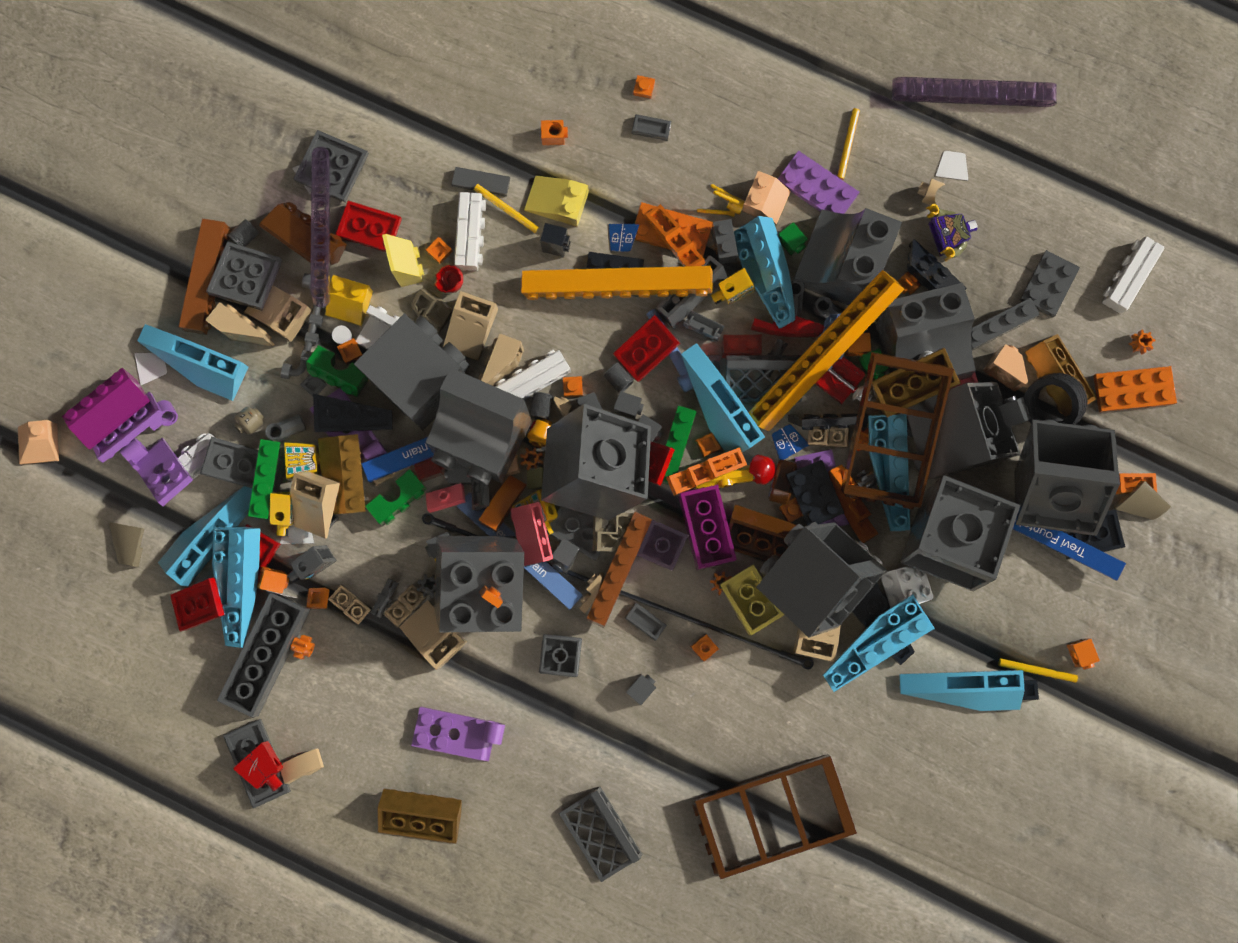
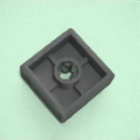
[539,634,582,677]

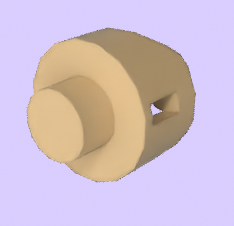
[917,178,945,205]

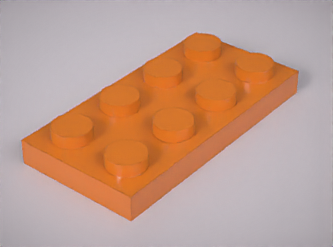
[635,202,713,257]
[1093,366,1177,412]

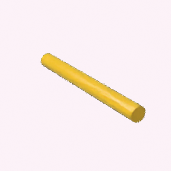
[837,108,860,180]
[474,184,539,233]
[998,658,1078,683]

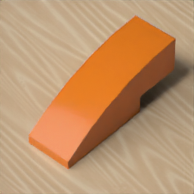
[479,475,527,532]

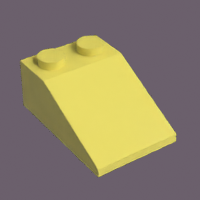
[524,176,589,227]
[382,234,424,287]
[720,564,784,636]

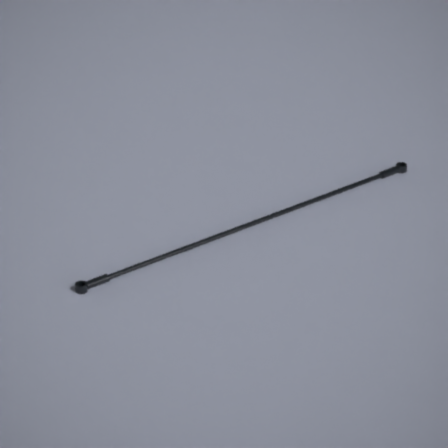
[422,513,814,670]

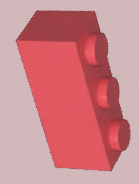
[510,502,553,566]

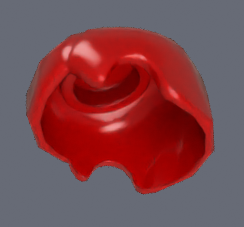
[434,265,463,294]
[749,454,775,485]

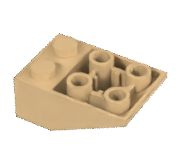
[244,286,312,342]
[443,291,498,361]
[206,302,275,346]
[478,334,524,386]
[290,471,340,539]
[400,600,467,670]
[793,625,841,662]

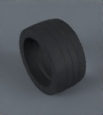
[1023,373,1088,425]

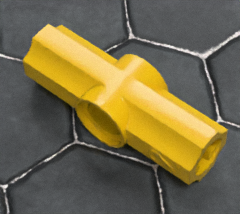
[696,465,753,489]

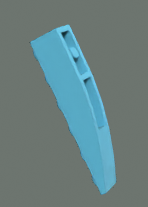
[734,216,795,328]
[137,324,249,401]
[681,343,765,453]
[868,414,910,531]
[158,486,252,586]
[212,527,260,648]
[823,594,935,692]
[899,670,1025,711]

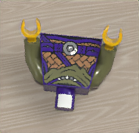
[926,204,978,262]

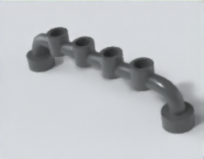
[281,273,326,379]

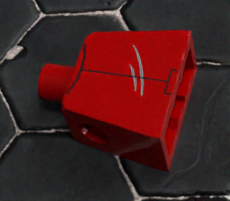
[233,741,283,792]

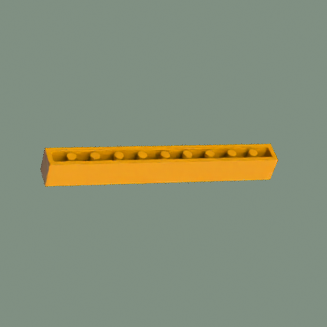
[521,266,713,300]
[748,270,904,431]

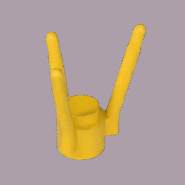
[697,184,745,217]

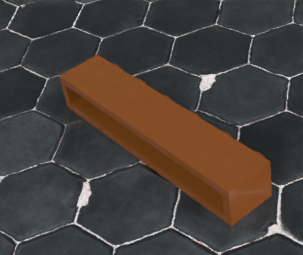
[179,218,231,335]
[586,512,652,628]

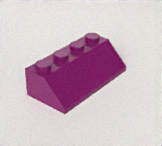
[62,367,150,450]
[679,485,737,570]

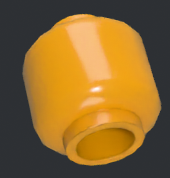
[527,419,552,448]

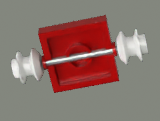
[815,357,873,405]

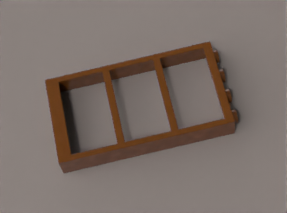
[841,352,954,509]
[692,754,857,880]

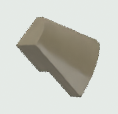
[411,289,453,334]
[1113,481,1171,520]
[593,513,633,551]
[109,522,144,567]

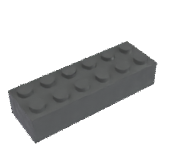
[217,592,311,718]

